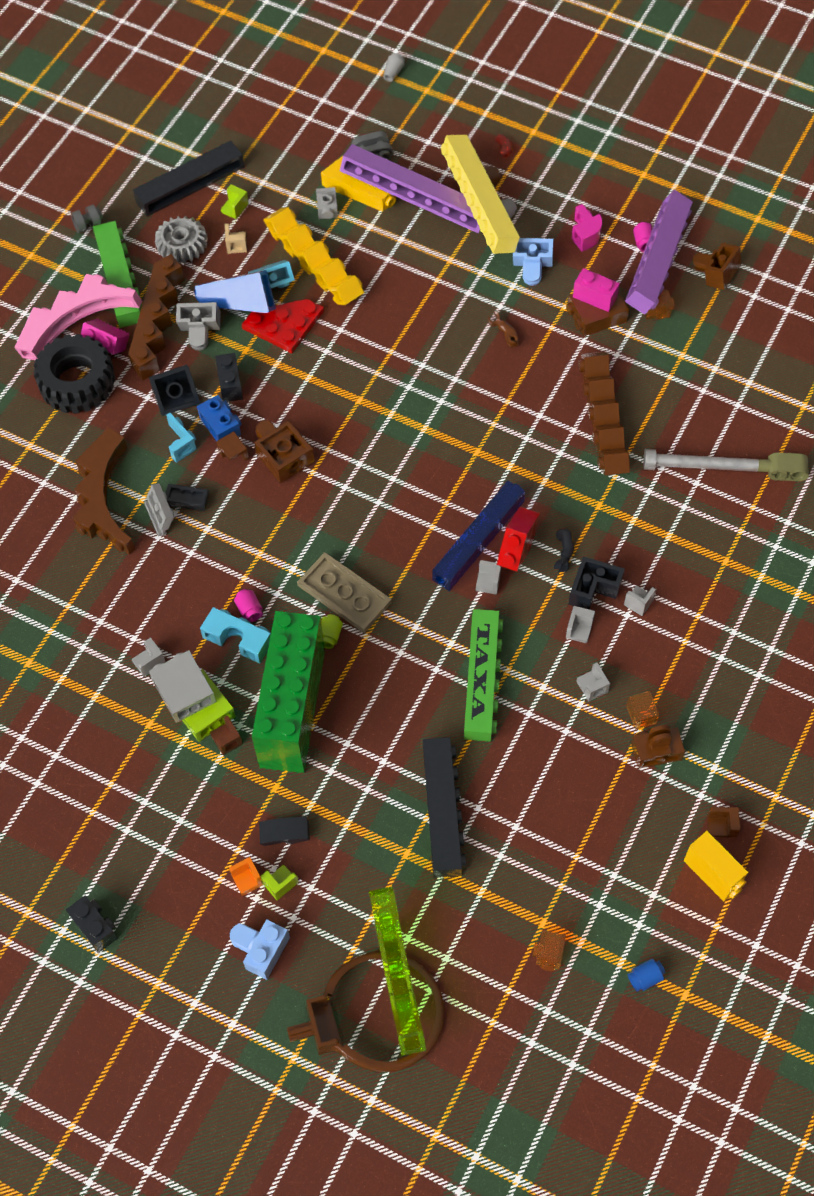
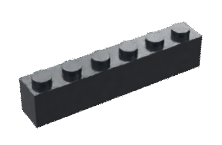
[133,140,244,217]
[423,737,466,878]

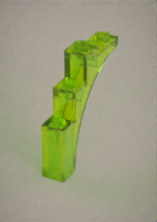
[369,886,426,1056]

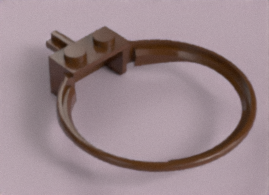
[287,951,444,1072]

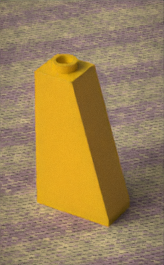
[321,156,396,212]

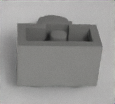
[176,302,221,351]

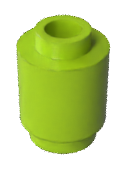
[321,614,343,649]

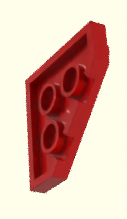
[242,299,324,353]

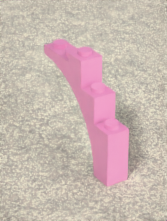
[14,274,142,360]

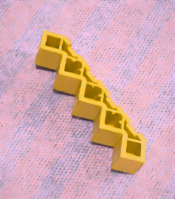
[263,207,364,305]

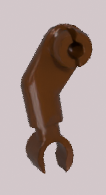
[488,311,519,347]

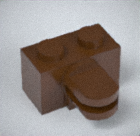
[693,243,742,290]
[631,725,685,769]

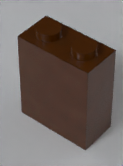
[566,292,629,337]

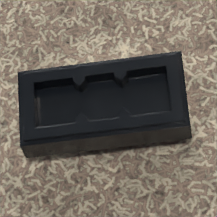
[166,484,210,511]

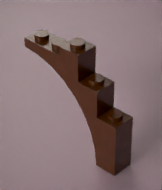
[73,427,135,555]

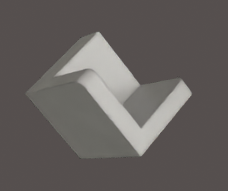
[476,560,501,594]
[624,586,656,616]
[566,606,595,643]
[132,638,165,677]
[576,663,610,702]

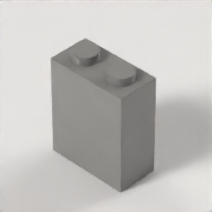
[149,650,216,723]

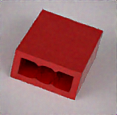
[496,507,540,572]

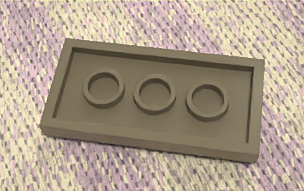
[297,552,392,634]

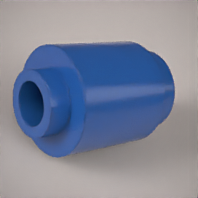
[627,958,666,992]

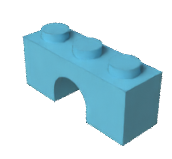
[200,607,271,664]

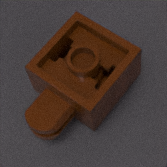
[254,420,314,483]

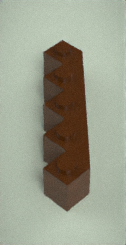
[128,254,185,381]
[578,352,630,475]

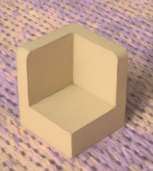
[225,224,247,254]

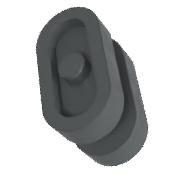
[351,131,393,160]
[71,204,103,234]

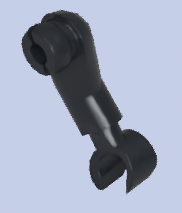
[554,528,574,573]

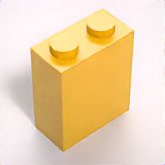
[684,831,748,902]

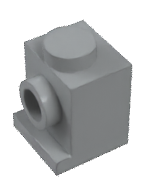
[316,187,338,219]

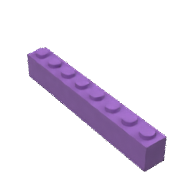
[340,144,480,233]
[625,189,693,315]

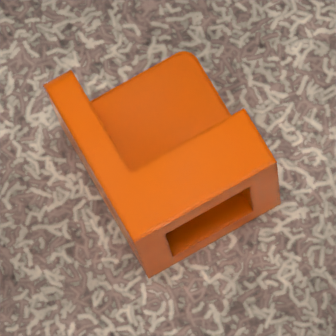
[229,857,263,896]

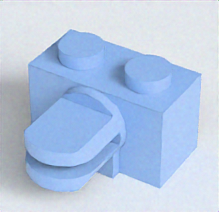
[513,238,553,286]
[230,919,290,980]

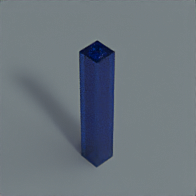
[432,481,525,592]

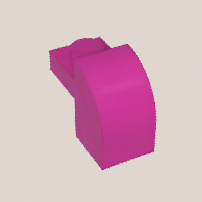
[572,204,602,252]

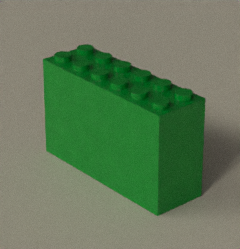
[252,611,325,773]

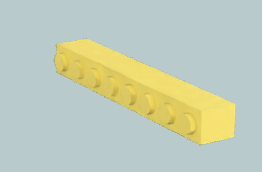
[441,135,520,254]

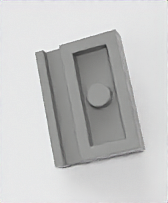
[144,484,174,536]

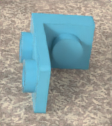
[166,413,196,463]

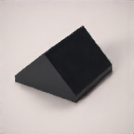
[149,364,200,416]

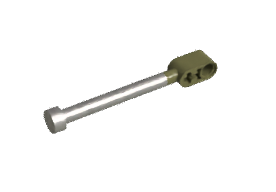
[643,449,809,481]

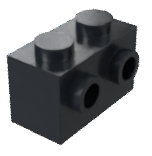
[66,895,118,953]

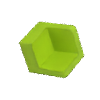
[221,184,249,220]
[260,865,299,900]

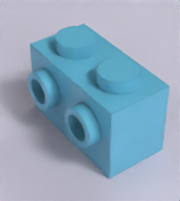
[248,260,295,288]

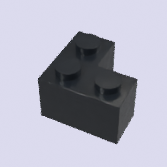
[568,556,625,610]

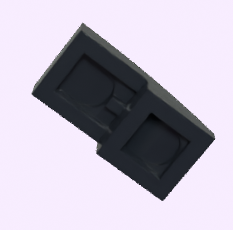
[259,817,310,846]

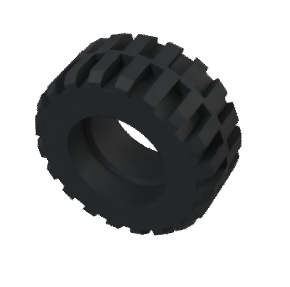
[33,334,115,413]

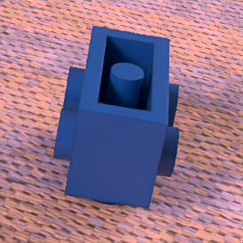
[197,395,241,441]

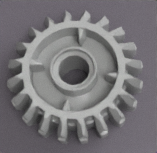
[155,215,208,264]

